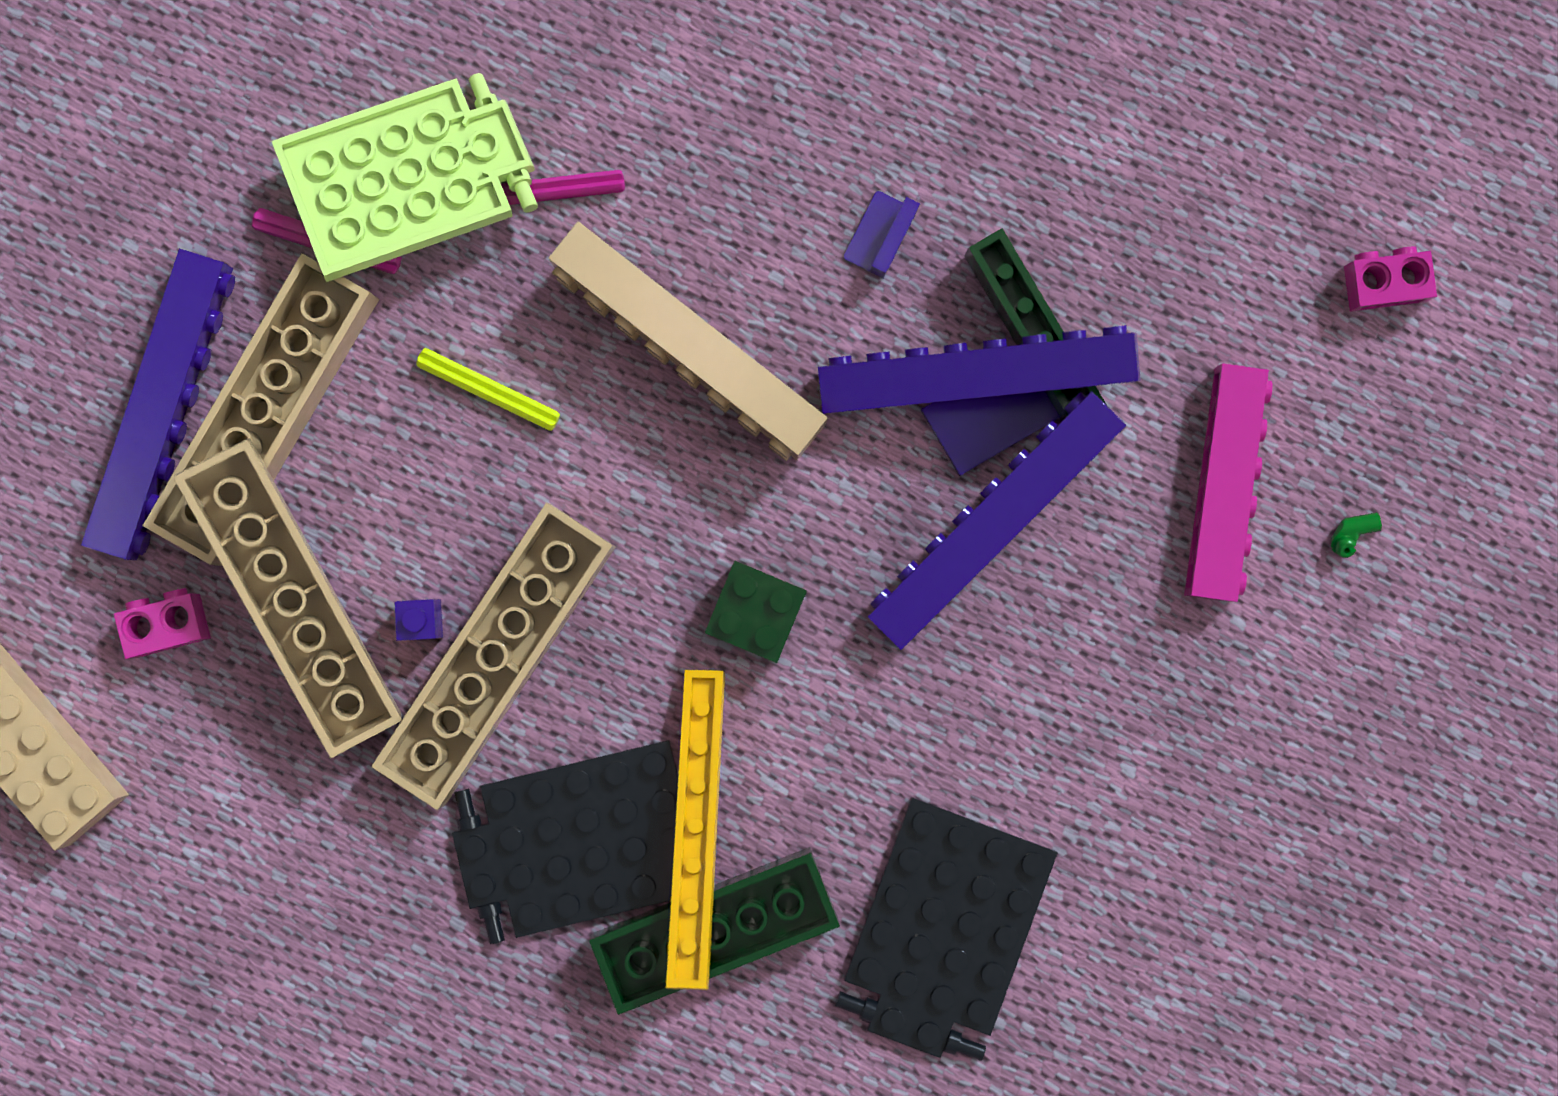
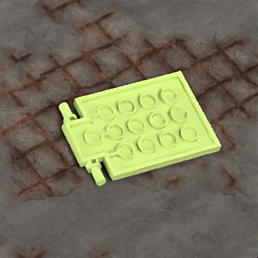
[271,73,538,282]

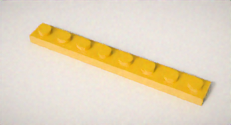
[666,670,725,990]

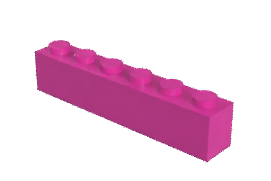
[1184,363,1273,602]

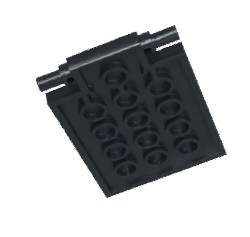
[452,740,678,944]
[835,797,1058,1061]

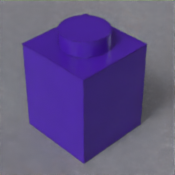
[394,599,443,641]

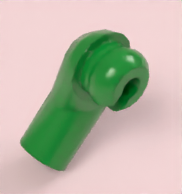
[1331,512,1382,558]

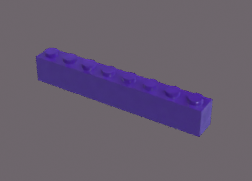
[81,248,235,561]
[818,325,1141,414]
[868,392,1127,650]

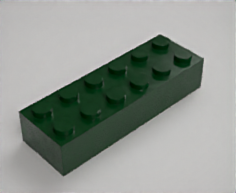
[589,847,840,1015]

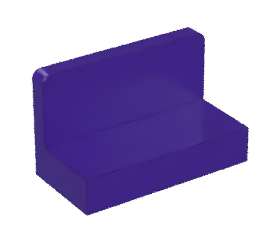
[844,191,920,279]

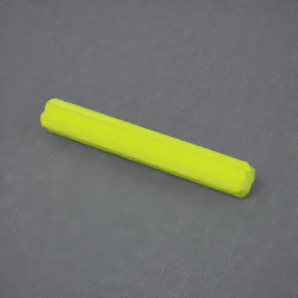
[416,348,560,431]

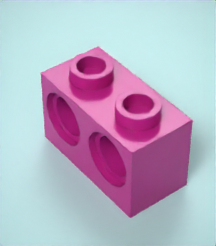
[1344,246,1437,312]
[113,588,211,659]

